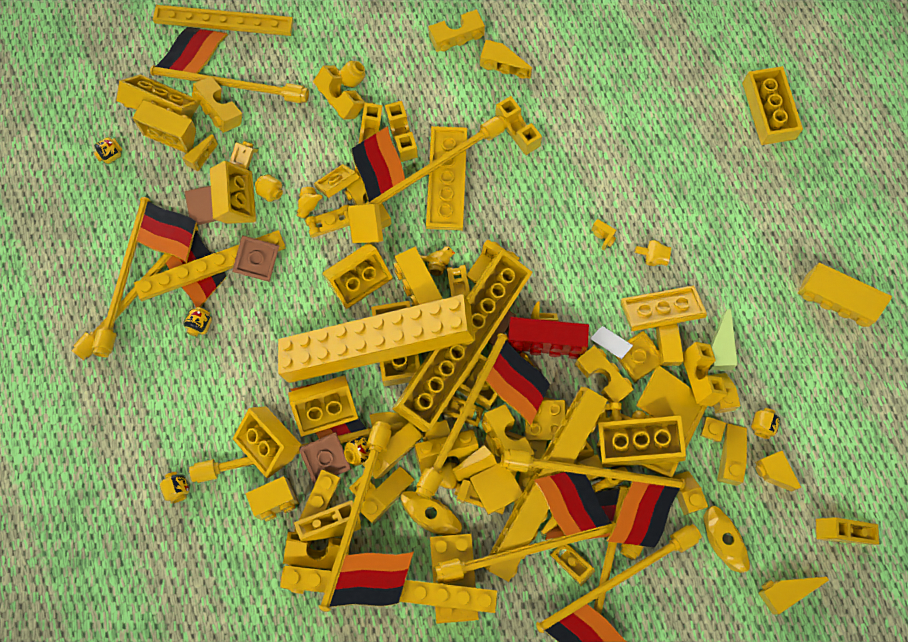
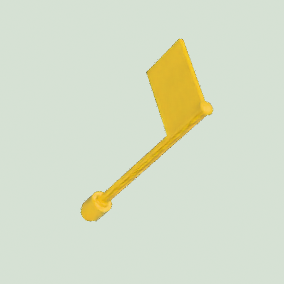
[620,365,707,560]

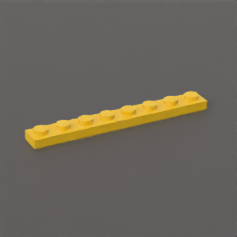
[153,5,294,36]
[134,230,286,302]

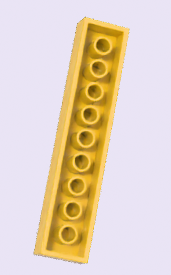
[392,249,533,432]
[278,294,475,383]

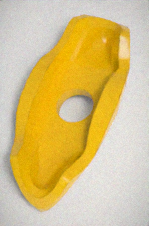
[400,491,462,536]
[704,506,750,573]

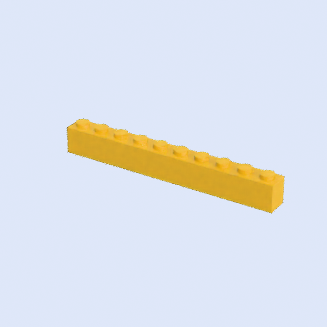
[484,387,608,582]
[282,566,498,613]

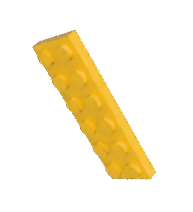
[426,126,467,231]

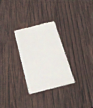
[591,326,633,359]

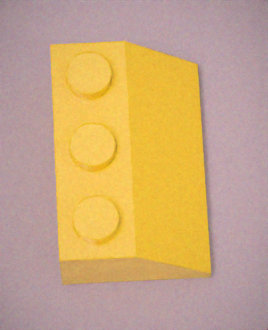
[132,100,196,153]
[210,161,256,224]
[322,243,393,309]
[288,375,358,437]
[232,406,301,478]

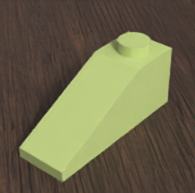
[709,309,738,370]

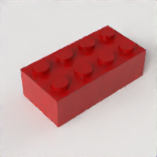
[507,317,589,359]

